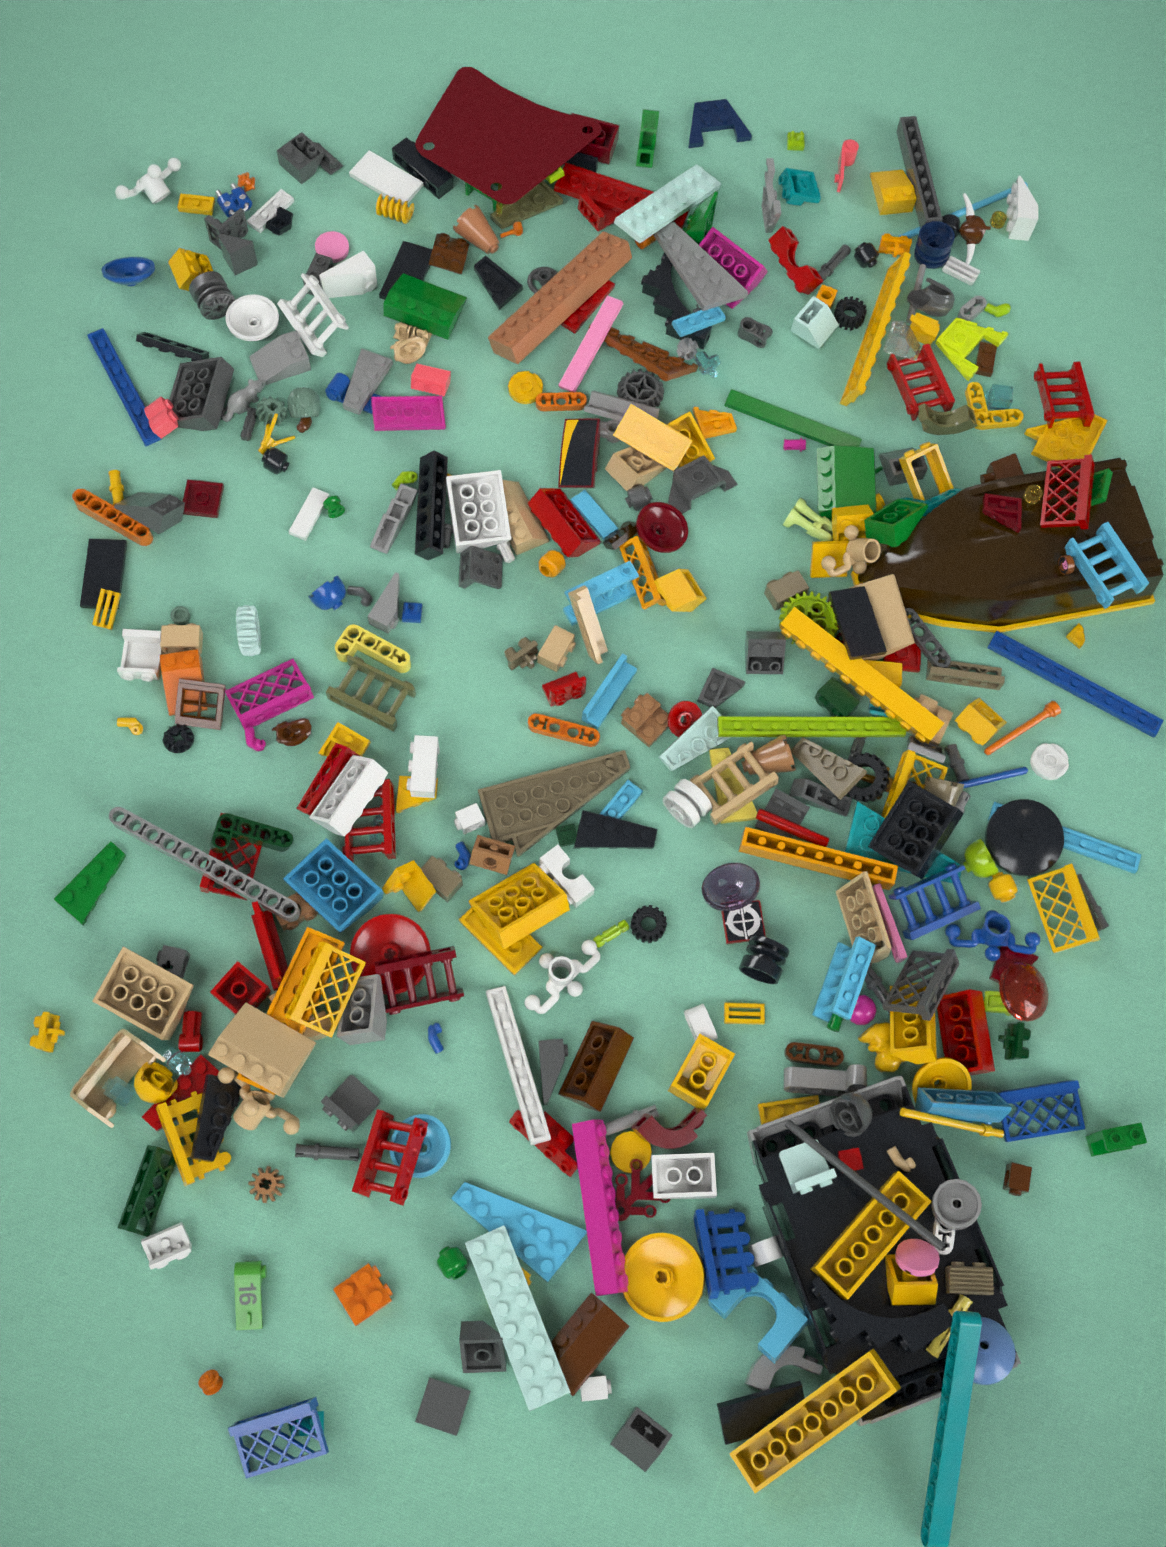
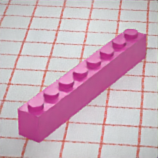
[572,1119,628,1296]

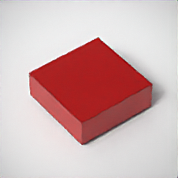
[837,1148,864,1171]

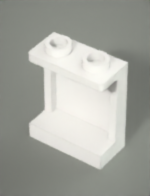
[117,629,163,682]

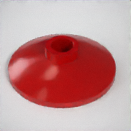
[668,701,702,737]

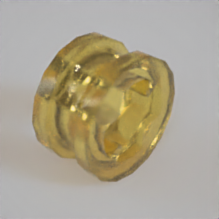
[990,211,1007,229]
[1024,485,1043,504]

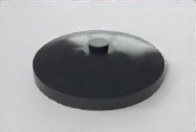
[985,799,1064,876]

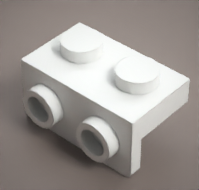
[141,1222,192,1270]

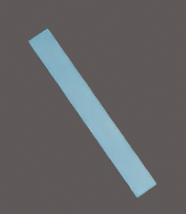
[988,802,1141,874]

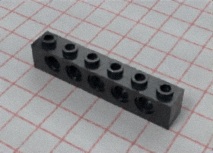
[415,450,448,561]

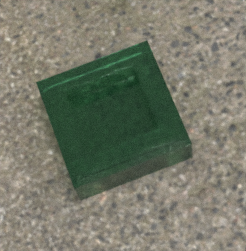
[555,824,577,847]

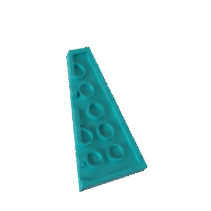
[845,801,962,884]

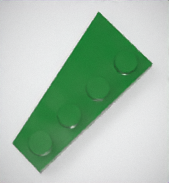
[54,841,126,926]

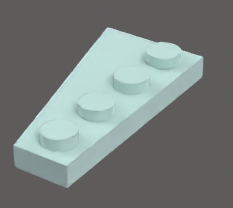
[658,706,731,771]

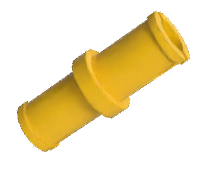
[108,470,124,505]

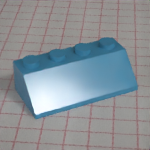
[915,1087,1012,1124]

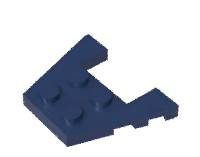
[688,99,752,148]

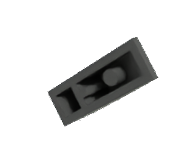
[789,779,852,817]
[538,1039,568,1105]

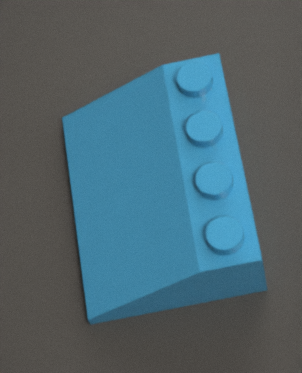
[283,838,383,933]

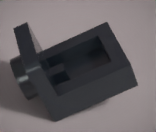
[265,207,293,236]

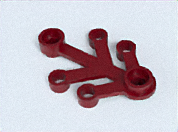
[614,1159,671,1221]

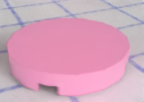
[315,231,349,263]
[895,1239,940,1277]

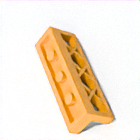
[619,535,666,610]

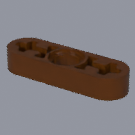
[784,1042,844,1067]

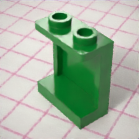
[1085,1122,1147,1157]

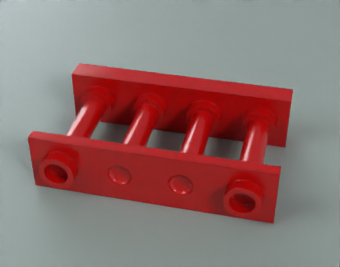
[887,344,955,421]
[1034,361,1095,429]
[342,779,396,863]
[351,1109,428,1206]

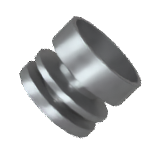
[189,271,235,320]

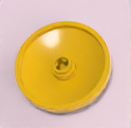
[623,1233,705,1322]

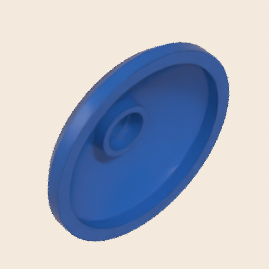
[101,257,155,286]

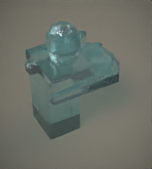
[693,351,721,378]
[163,1046,192,1075]

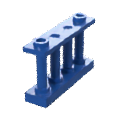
[888,863,981,940]

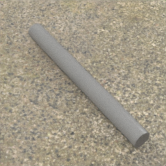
[906,264,926,323]

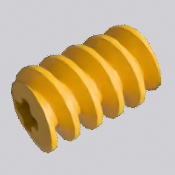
[376,193,414,224]

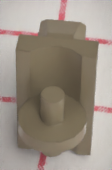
[504,637,538,671]

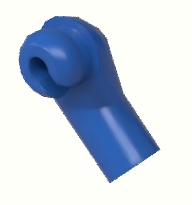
[454,841,471,870]
[428,1023,444,1054]

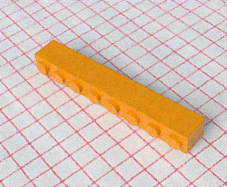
[738,827,898,890]

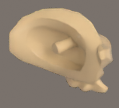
[390,337,426,364]

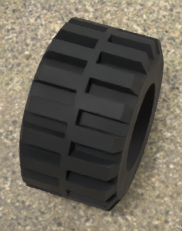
[847,752,890,802]

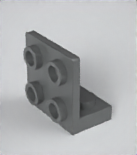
[204,208,248,250]
[459,546,503,589]
[755,788,810,838]

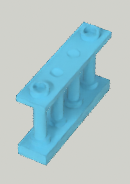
[1064,522,1149,609]
[563,561,639,626]
[812,937,876,1023]

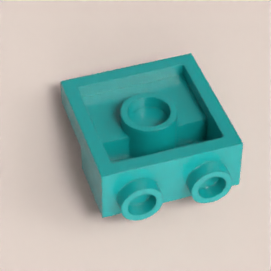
[778,168,821,206]

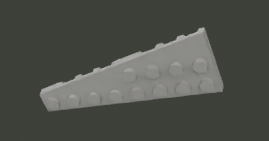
[653,221,748,311]

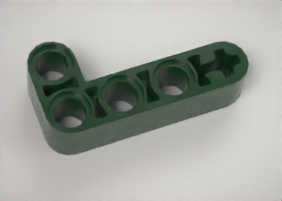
[210,813,293,854]

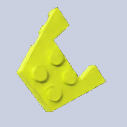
[935,317,1008,381]

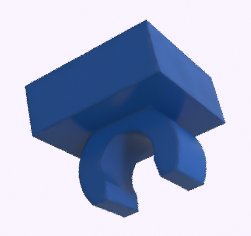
[402,602,423,623]

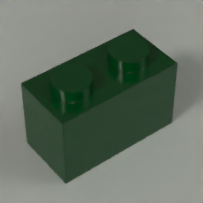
[815,677,860,717]

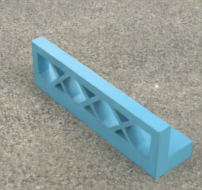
[582,653,637,730]

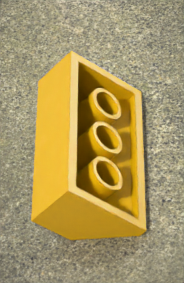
[890,982,937,1064]

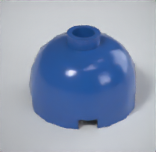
[308,575,346,611]

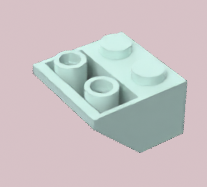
[791,296,839,349]

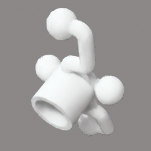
[115,157,181,204]
[524,940,601,1014]

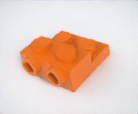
[333,1263,393,1326]

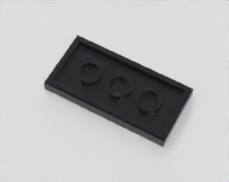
[379,241,432,300]
[80,539,127,609]
[828,586,887,660]
[717,1381,805,1445]

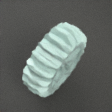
[236,605,261,656]

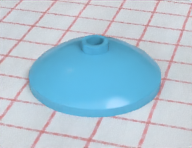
[390,1114,451,1178]

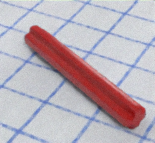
[756,809,829,847]

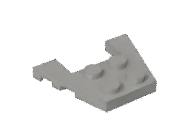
[761,158,782,233]

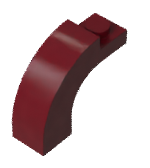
[631,1108,707,1149]

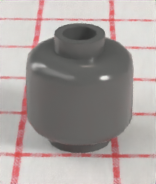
[625,484,653,511]

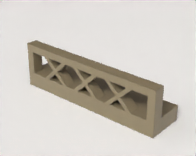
[926,659,1005,690]

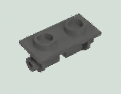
[314,142,343,175]

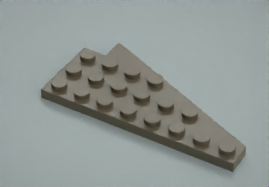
[478,750,630,857]

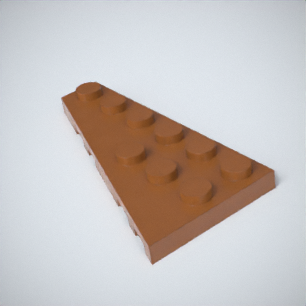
[588,325,699,381]

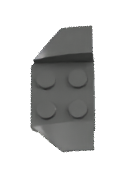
[668,455,738,514]

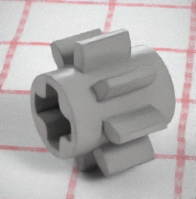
[676,338,699,360]

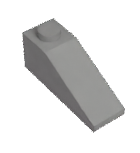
[368,572,400,634]

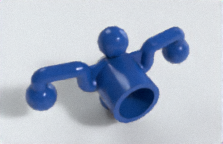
[945,910,1041,961]

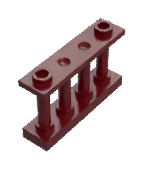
[375,946,464,1015]

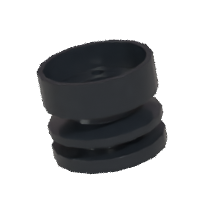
[739,935,790,985]

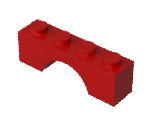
[768,226,823,295]

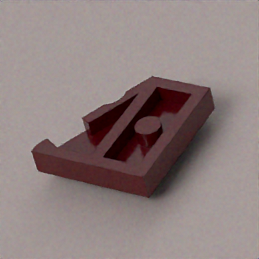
[982,493,1022,532]

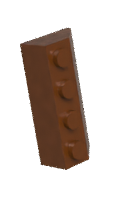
[558,1021,634,1112]
[551,1292,630,1396]

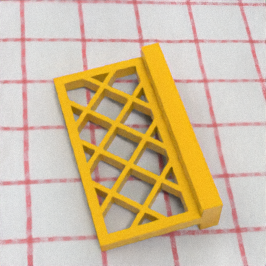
[881,750,948,818]
[1027,863,1101,953]
[285,942,366,1038]

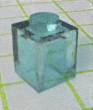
[985,384,1013,410]
[102,1076,136,1108]

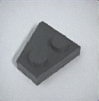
[697,668,745,708]

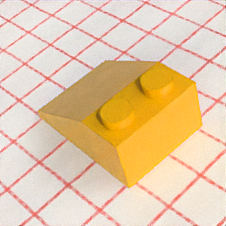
[870,170,917,215]
[666,411,715,468]
[668,1034,735,1111]

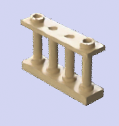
[690,742,779,825]

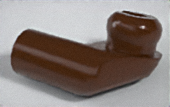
[296,417,312,433]

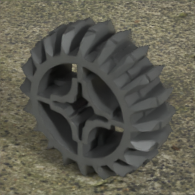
[617,368,664,407]

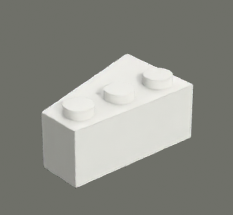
[407,735,440,798]

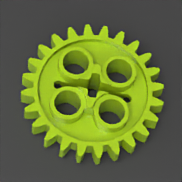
[779,591,838,648]

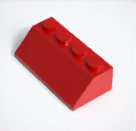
[527,488,601,558]
[937,989,995,1075]

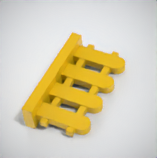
[156,1091,231,1187]

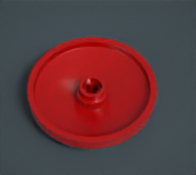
[350,914,431,995]

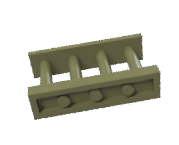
[326,655,416,732]

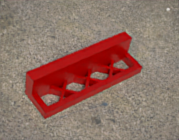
[296,743,360,816]

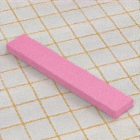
[558,295,623,392]

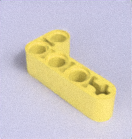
[335,624,411,673]

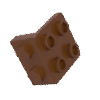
[429,233,469,275]

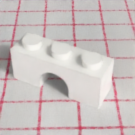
[539,845,595,908]

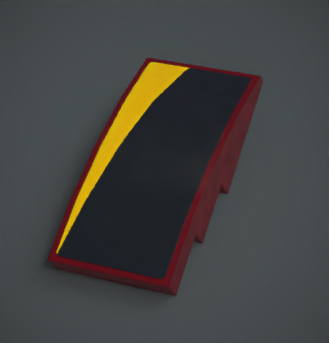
[558,418,601,488]

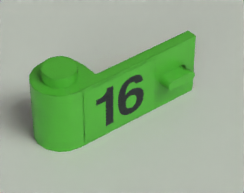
[234,1261,267,1330]

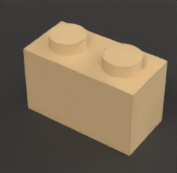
[160,623,203,654]
[537,625,576,672]

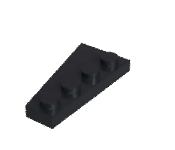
[573,810,658,849]
[190,1074,241,1162]

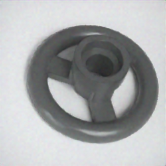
[527,267,558,293]

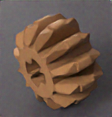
[248,1166,285,1203]

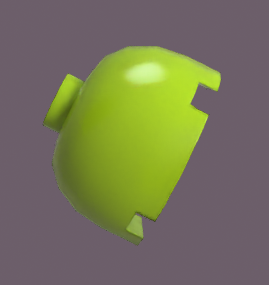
[962,839,999,878]

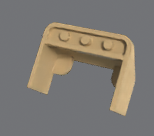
[70,1029,166,1128]

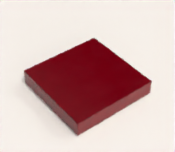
[182,479,224,518]

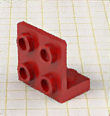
[578,192,621,232]
[542,672,587,707]

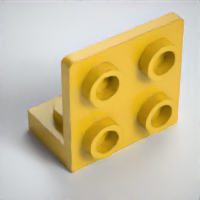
[381,860,436,912]

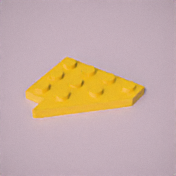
[1024,414,1108,468]

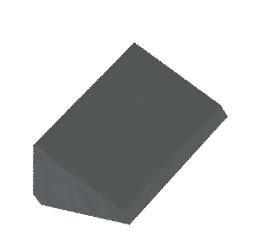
[218,233,258,276]

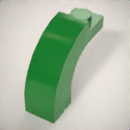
[636,109,659,168]

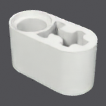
[684,1004,717,1041]
[748,1236,783,1267]

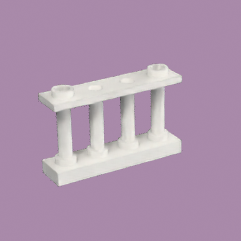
[277,273,349,357]

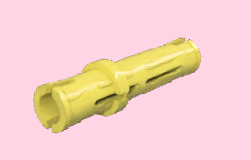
[926,1294,973,1358]

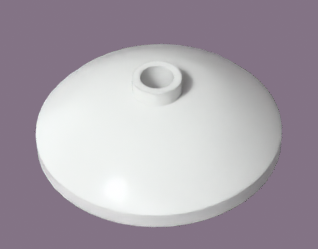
[226,295,279,341]

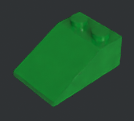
[683,191,718,245]
[864,498,928,547]

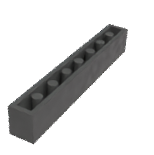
[896,116,943,229]

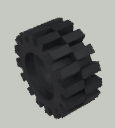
[834,296,867,331]
[630,905,667,943]

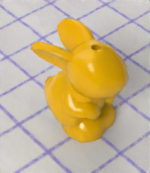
[858,1022,906,1072]

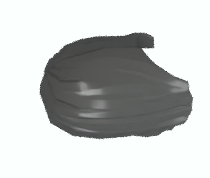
[907,278,955,317]

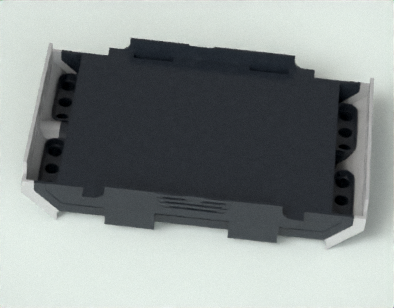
[747,1076,1021,1426]

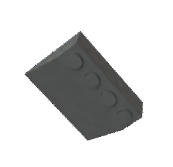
[169,357,234,431]

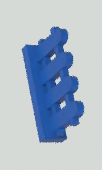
[693,1209,759,1300]

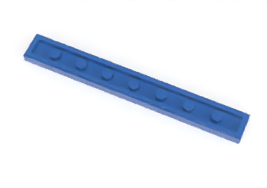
[87,328,162,447]

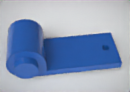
[325,373,383,414]

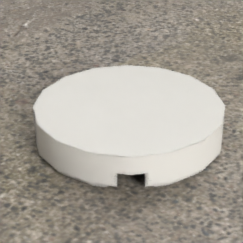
[1030,743,1069,780]

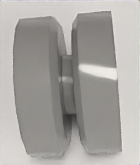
[931,1179,982,1230]

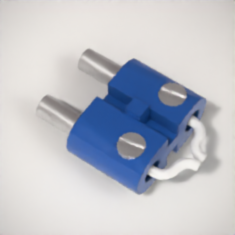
[215,183,252,217]

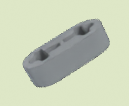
[958,296,987,321]

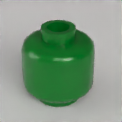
[437,1246,468,1280]

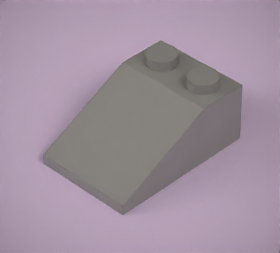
[249,330,311,385]
[337,974,387,1045]

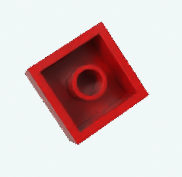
[210,961,271,1015]

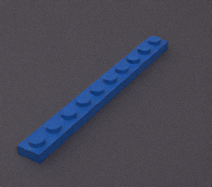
[987,631,1164,738]

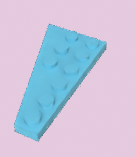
[451,1182,587,1282]

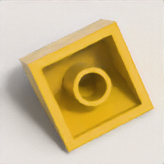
[954,698,1007,746]
[885,1254,938,1305]

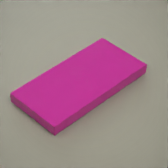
[371,396,446,431]

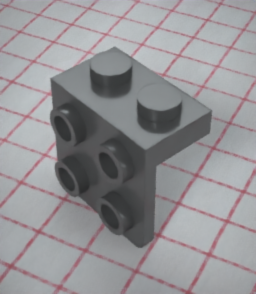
[320,1075,380,1132]

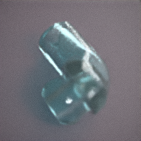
[368,815,383,842]

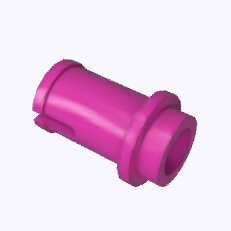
[783,438,806,452]

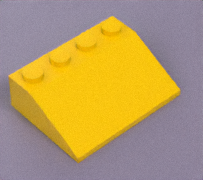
[469,863,570,949]

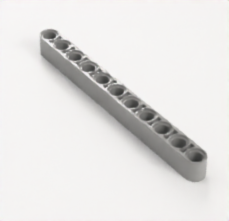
[109,807,300,922]

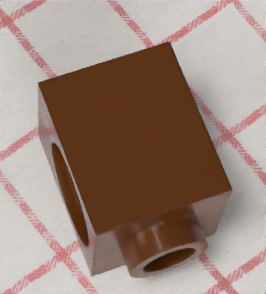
[1003,1162,1032,1196]

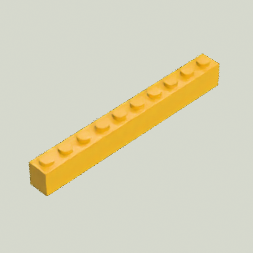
[780,607,945,744]

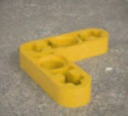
[965,382,1024,430]

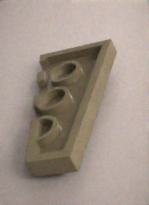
[791,737,867,800]

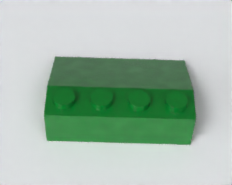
[383,273,467,340]
[817,445,877,521]

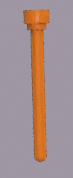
[984,701,1061,755]

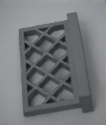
[882,949,960,1021]

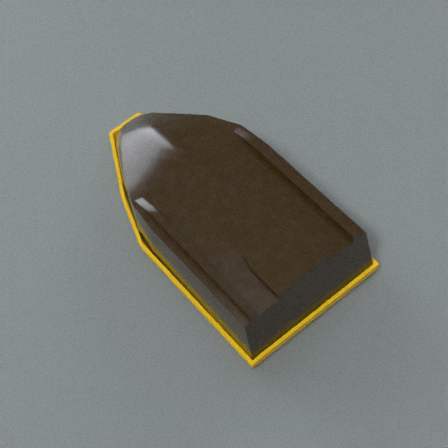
[851,457,1164,633]

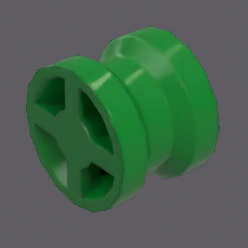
[323,496,345,518]

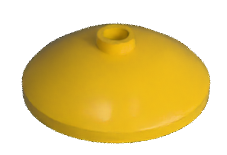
[912,1057,972,1103]

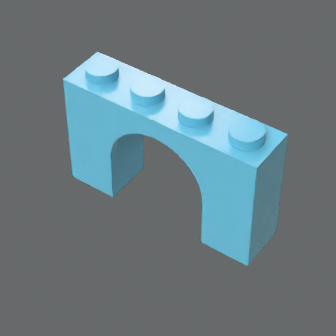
[708,1266,808,1364]

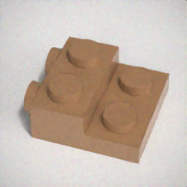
[621,693,669,747]

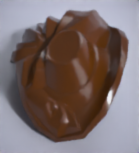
[272,718,312,746]

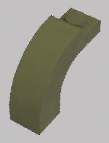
[918,403,977,435]

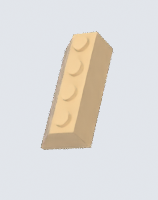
[502,480,549,556]

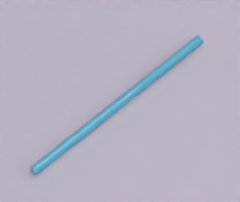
[898,182,1028,238]

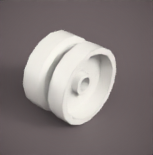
[662,779,712,828]

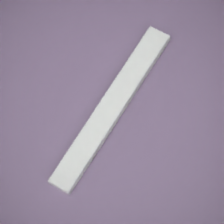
[486,986,551,1145]

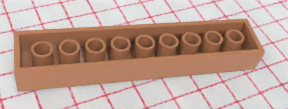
[488,231,632,364]

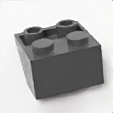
[276,132,325,184]
[879,447,928,486]
[745,631,786,674]
[610,1406,673,1472]

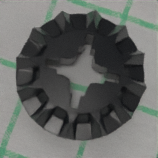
[162,723,194,754]

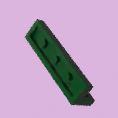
[117,1145,176,1237]

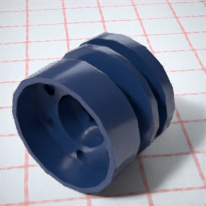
[914,221,955,269]

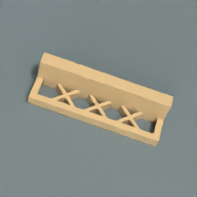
[568,585,608,664]

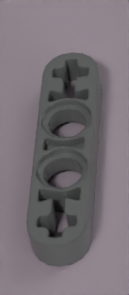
[905,608,951,668]

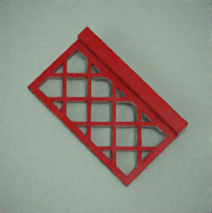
[1040,454,1095,529]
[199,813,266,901]
[251,901,288,991]

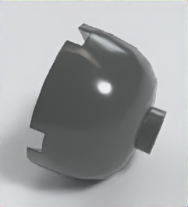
[829,1093,873,1137]

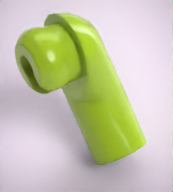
[984,303,1011,317]
[391,471,418,490]

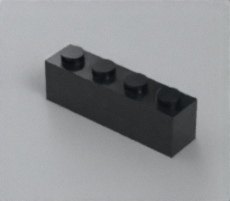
[392,137,453,199]

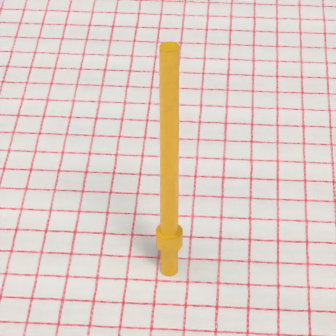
[900,1108,1004,1138]

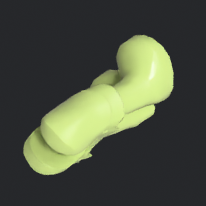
[783,497,833,541]

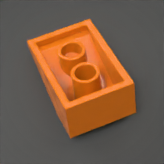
[160,649,208,716]

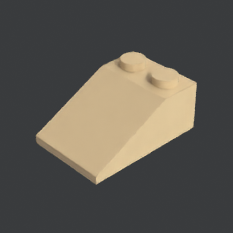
[605,447,667,491]

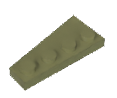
[490,181,563,229]

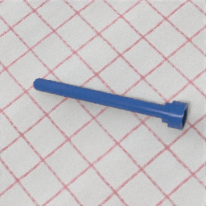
[948,767,1028,788]

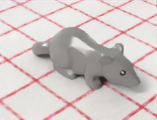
[221,379,266,422]

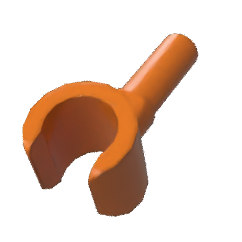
[500,222,523,238]

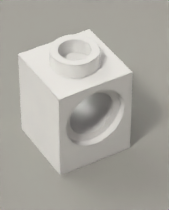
[454,803,485,835]
[580,1375,612,1402]

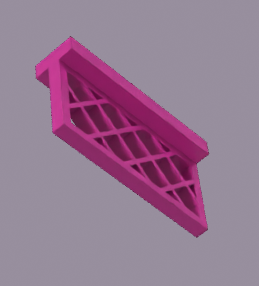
[225,659,314,729]

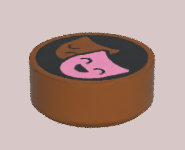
[1058,555,1075,575]

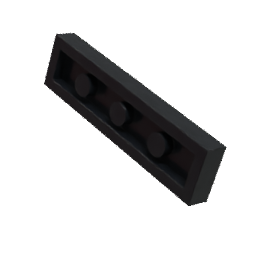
[136,332,209,361]

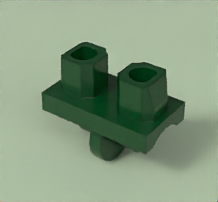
[998,1022,1031,1061]

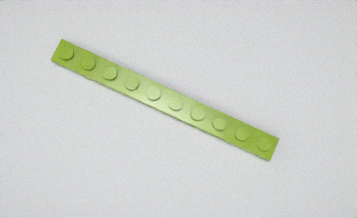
[717,716,906,737]

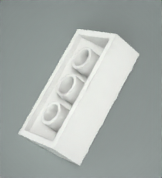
[309,755,388,837]

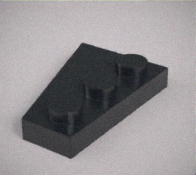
[474,255,523,310]

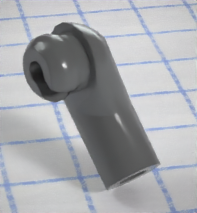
[347,586,373,607]

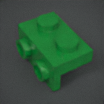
[1077,468,1113,506]

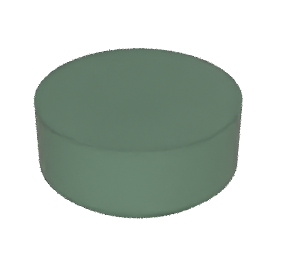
[170,606,190,625]

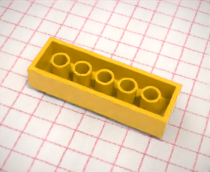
[811,1171,932,1300]

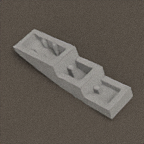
[370,484,418,554]

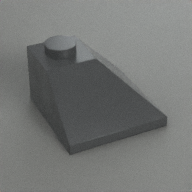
[459,1321,506,1373]

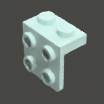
[779,1139,837,1195]

